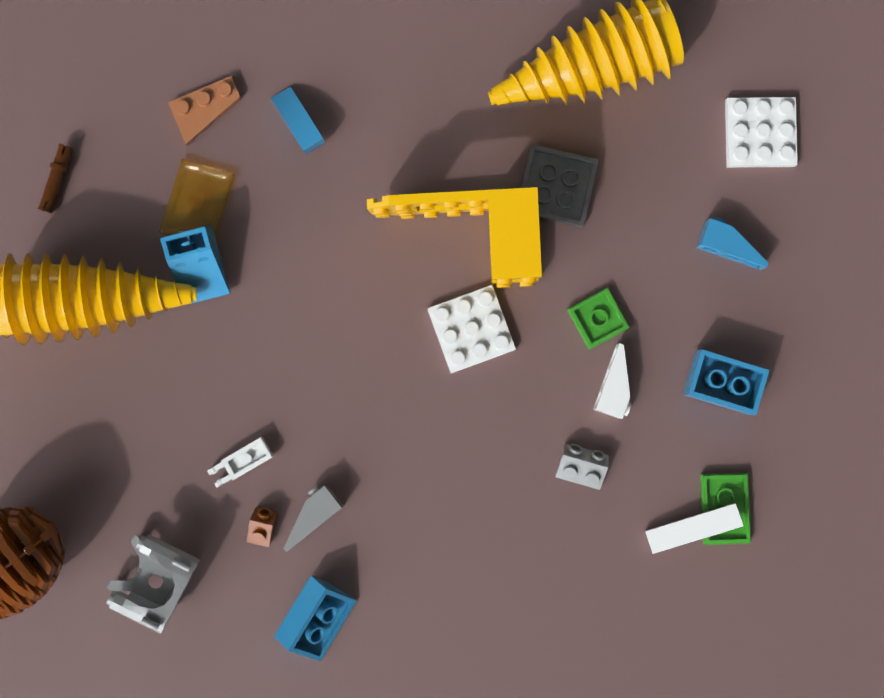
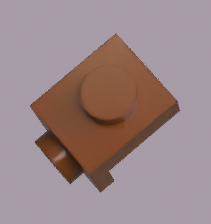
[246,507,278,547]

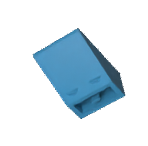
[160,226,231,305]

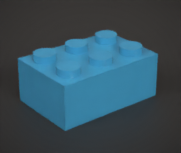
[682,349,770,415]

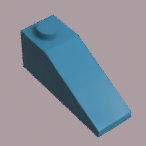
[696,217,769,270]

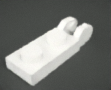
[207,437,274,488]

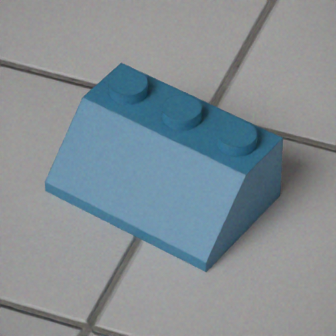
[274,576,357,661]

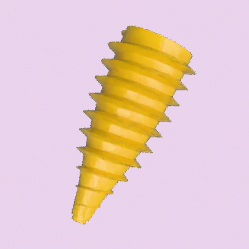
[487,0,684,106]
[0,253,197,345]

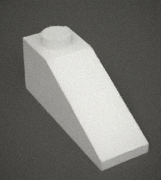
[593,343,631,419]

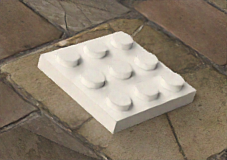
[725,97,798,168]
[427,285,516,373]

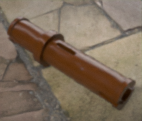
[38,143,74,214]

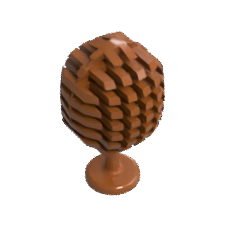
[0,506,65,620]

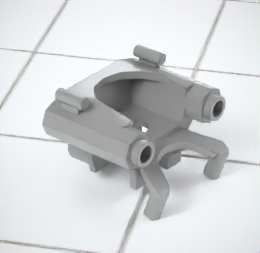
[106,534,200,634]

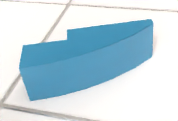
[271,87,325,155]

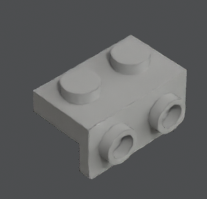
[555,443,609,490]

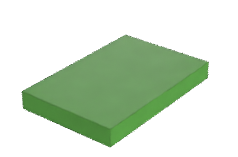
[700,473,751,545]

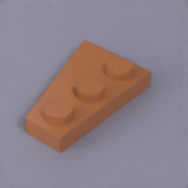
[168,76,242,146]

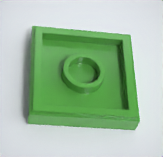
[567,287,630,350]

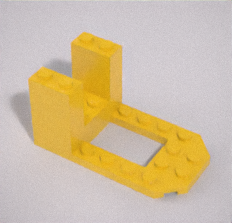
[367,187,542,288]

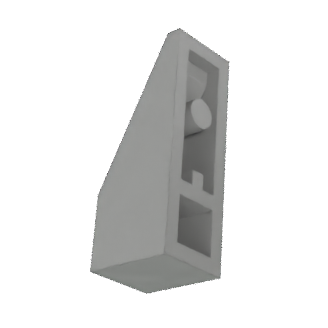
[283,484,343,552]

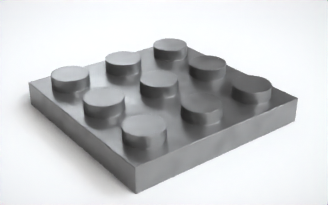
[521,144,599,228]

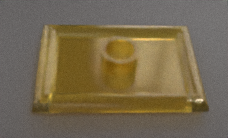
[159,159,234,236]

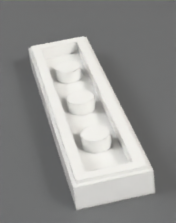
[645,503,743,554]

